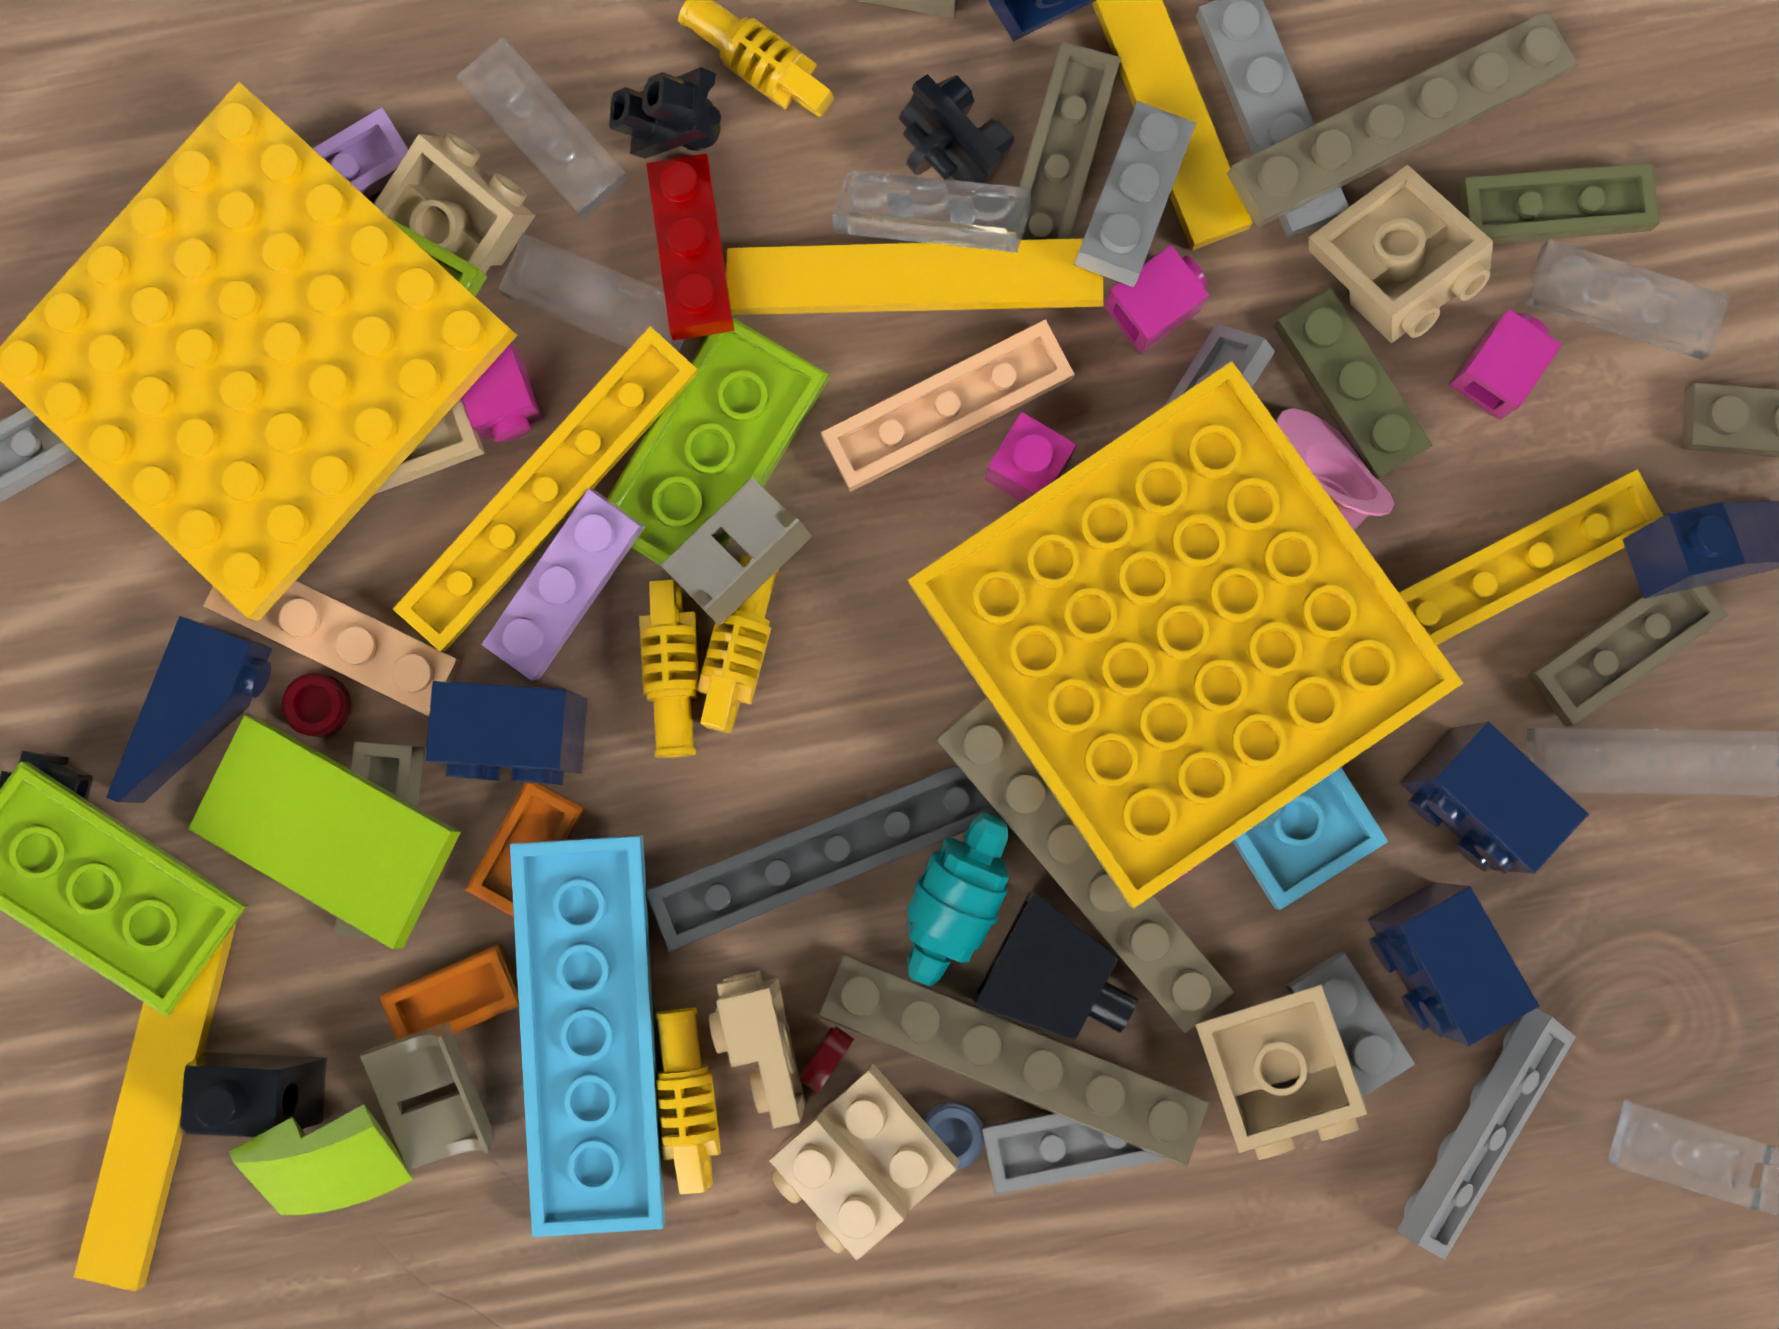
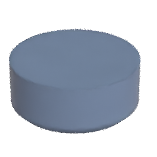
[923,1101,985,1170]

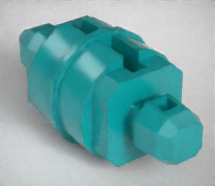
[906,813,1009,986]

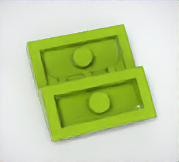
[229,1104,413,1215]

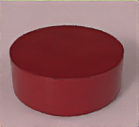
[282,673,351,737]
[798,1026,854,1093]

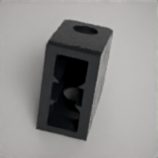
[972,892,1138,1040]
[180,1052,327,1137]

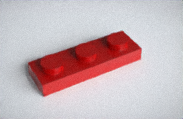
[646,153,735,341]

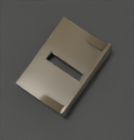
[661,477,812,626]
[360,1021,495,1171]

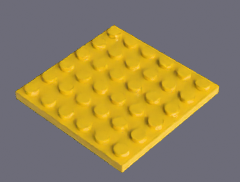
[0,82,518,621]
[908,361,1463,909]

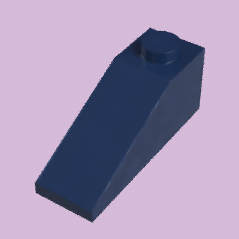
[1623,501,1779,599]
[106,616,272,803]

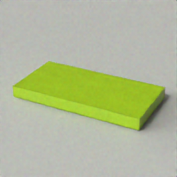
[607,318,829,567]
[188,715,461,949]
[0,761,249,1016]

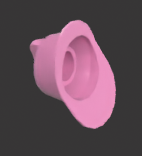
[1276,408,1394,530]

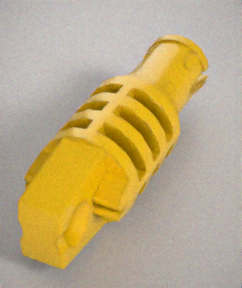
[678,0,834,118]
[697,555,780,734]
[639,579,699,758]
[655,1007,721,1195]

